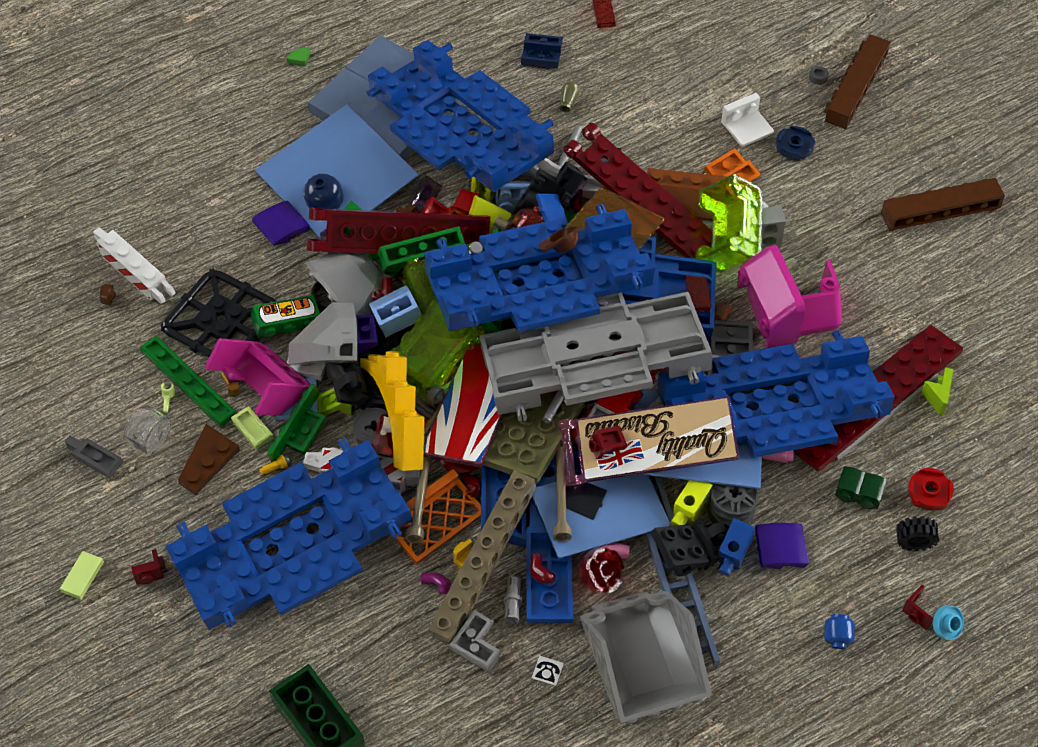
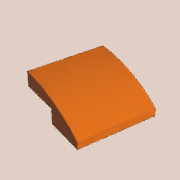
[704,148,761,194]

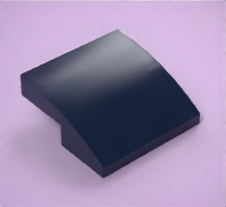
[521,33,563,69]

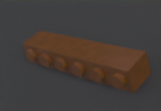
[824,34,891,129]
[881,178,1005,231]

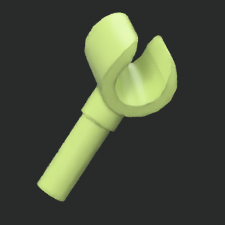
[161,383,175,413]

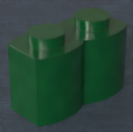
[835,466,887,509]

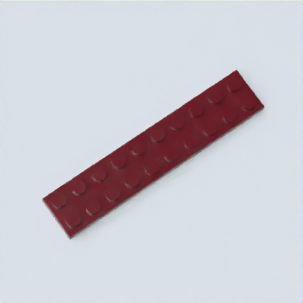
[794,325,963,472]

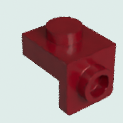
[131,549,166,585]

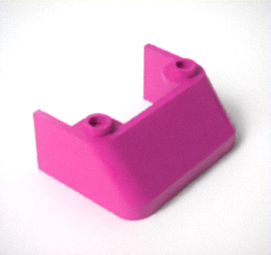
[737,245,805,348]
[747,260,842,339]
[204,338,311,417]

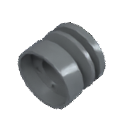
[708,483,758,530]

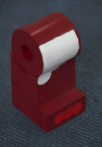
[373,414,393,457]

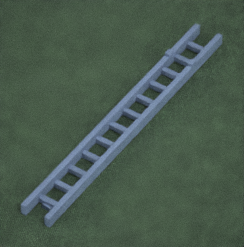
[645,476,720,666]

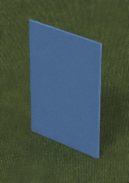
[532,473,671,559]

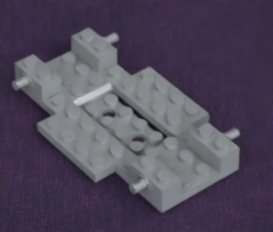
[479,292,712,421]

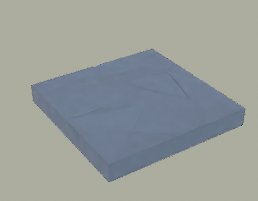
[308,35,462,159]

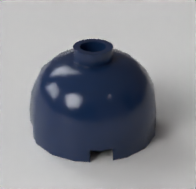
[303,174,344,209]

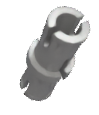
[504,576,522,624]

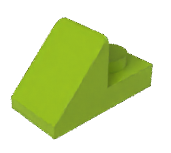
[921,367,954,415]
[317,388,352,416]

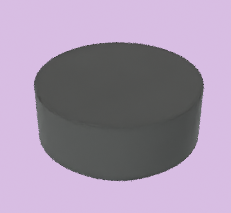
[809,66,829,85]

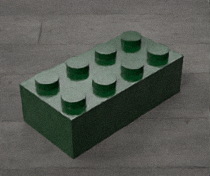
[269,664,365,747]

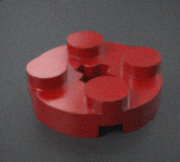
[908,468,954,510]

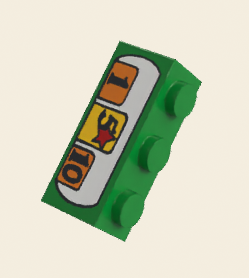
[251,295,320,338]

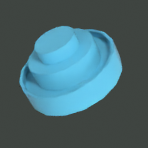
[933,605,964,640]

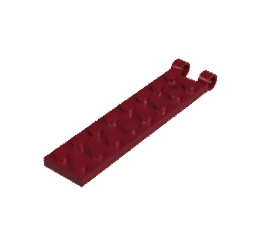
[563,123,722,260]
[307,208,490,253]

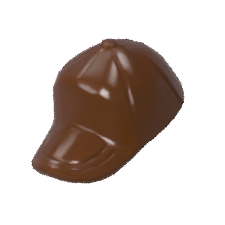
[539,226,579,254]

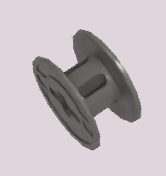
[353,408,388,447]

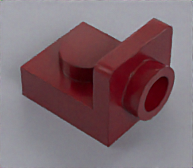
[589,426,627,459]

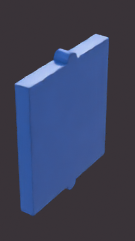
[535,194,568,227]

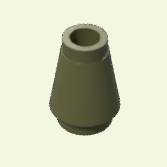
[559,82,580,112]

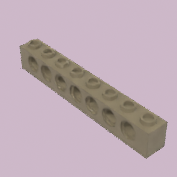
[428,470,537,645]

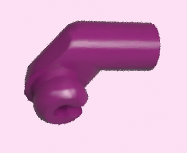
[421,573,452,594]

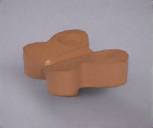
[714,302,733,321]

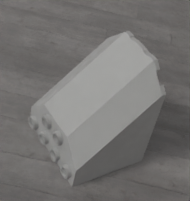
[580,591,712,723]

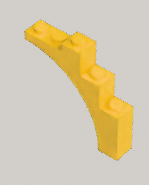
[360,351,424,471]

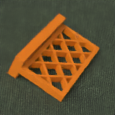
[390,469,481,565]

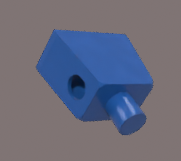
[717,518,755,576]

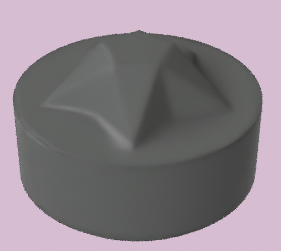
[425,385,445,408]

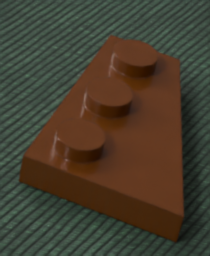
[178,424,240,495]

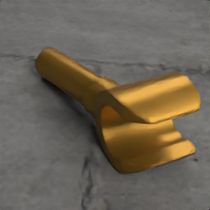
[221,372,240,396]

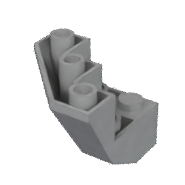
[306,252,386,315]
[288,302,357,366]

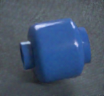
[824,614,855,649]

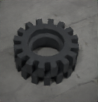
[896,516,939,551]

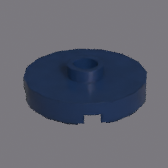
[776,126,815,160]

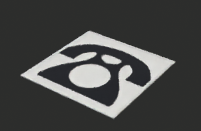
[532,656,564,686]

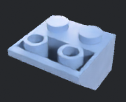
[496,181,532,212]
[369,285,424,337]

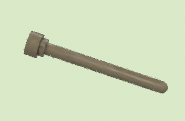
[553,446,572,542]
[405,455,431,543]

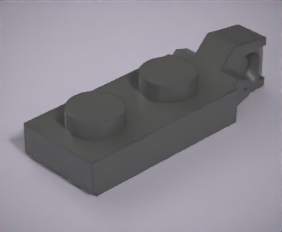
[65,436,123,479]

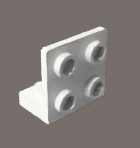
[721,93,774,147]

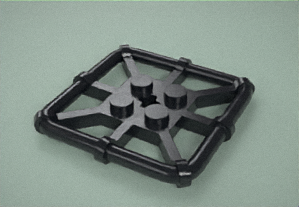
[161,268,277,358]

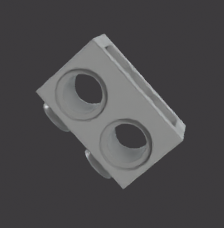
[751,206,786,249]

